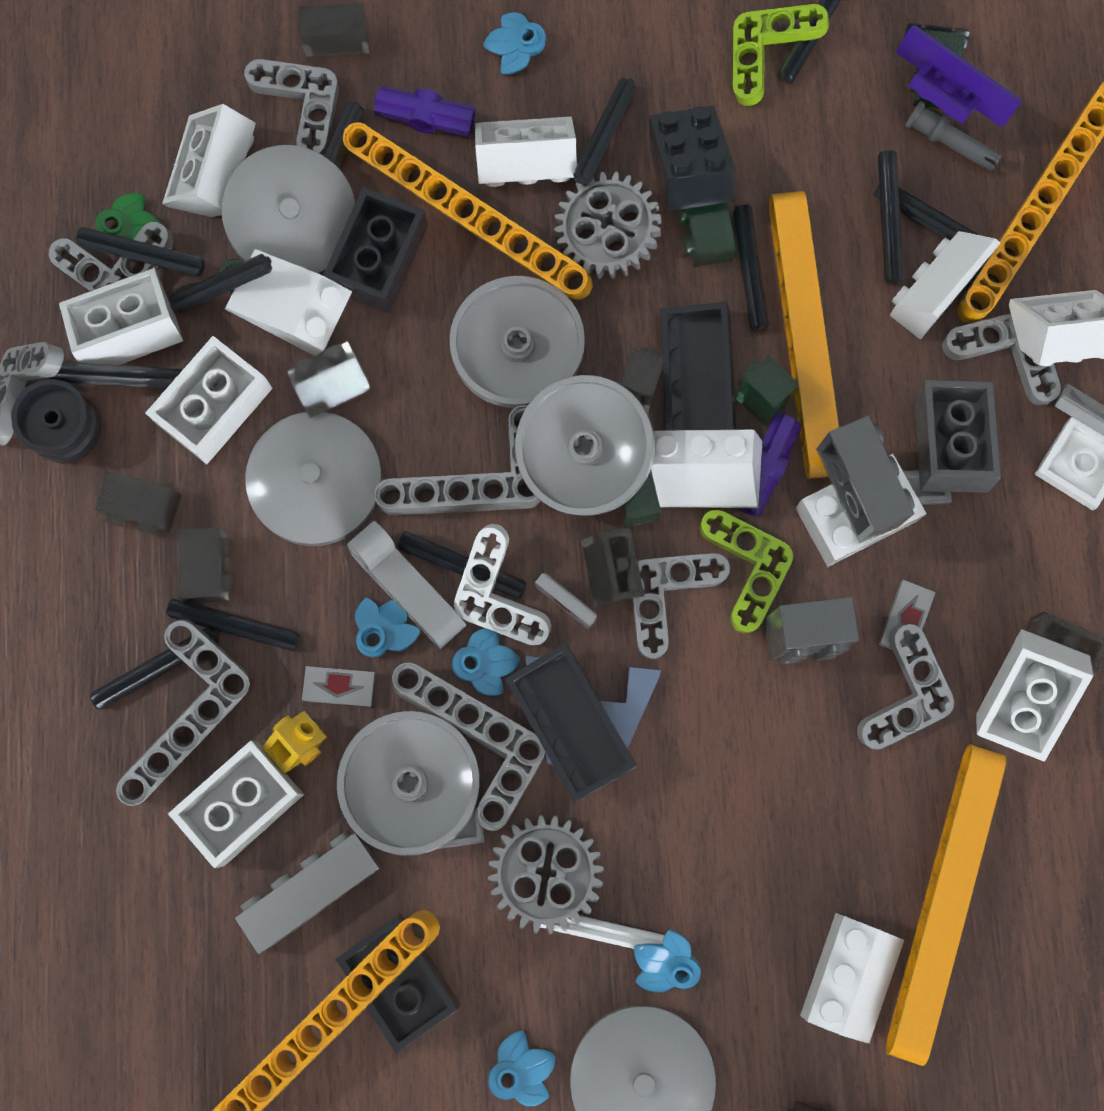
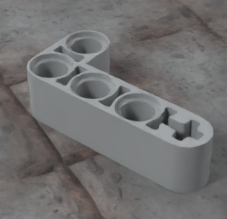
[347,521,466,649]

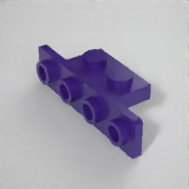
[896,25,1022,127]

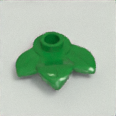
[95,193,162,240]

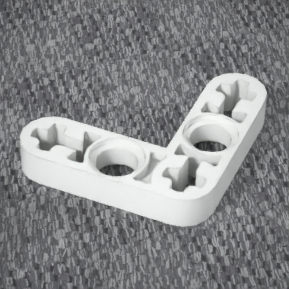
[454,524,552,646]

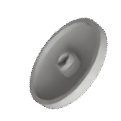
[221,145,355,274]
[450,276,585,408]
[515,375,655,516]
[245,411,383,546]
[337,711,480,856]
[570,1005,716,1111]

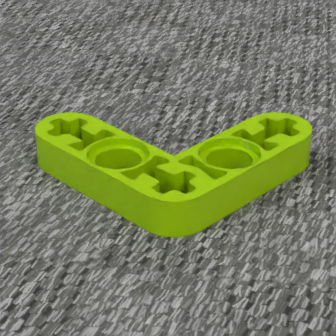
[733,4,829,106]
[699,510,793,634]

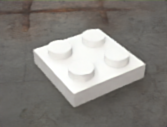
[1034,417,1104,510]

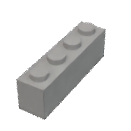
[235,831,383,955]

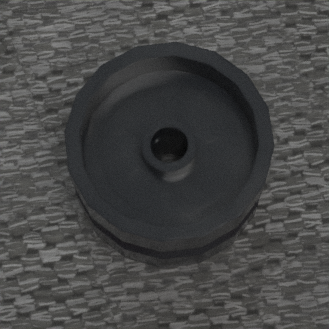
[11,379,101,464]

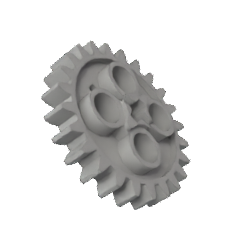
[554,172,662,279]
[488,815,604,935]

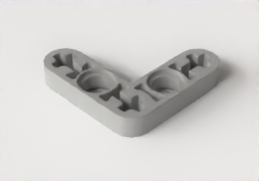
[244,59,339,156]
[49,222,173,291]
[942,313,1061,406]
[0,342,64,446]
[630,553,730,660]
[857,623,954,749]

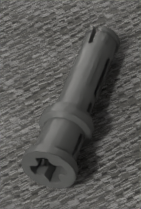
[904,100,1003,173]

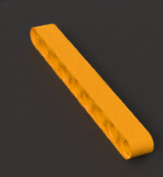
[957,82,1104,324]
[343,122,593,300]
[769,191,839,479]
[886,744,1006,1066]
[212,910,440,1111]

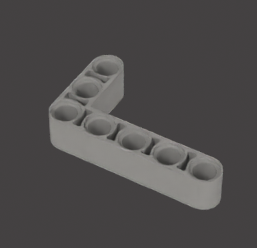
[374,405,541,516]
[116,619,250,806]
[392,662,546,831]

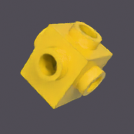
[262,711,327,774]

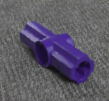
[374,86,476,137]
[738,413,802,517]

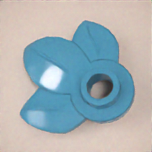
[483,12,546,75]
[355,598,420,658]
[452,628,520,696]
[634,929,701,992]
[488,1030,556,1106]

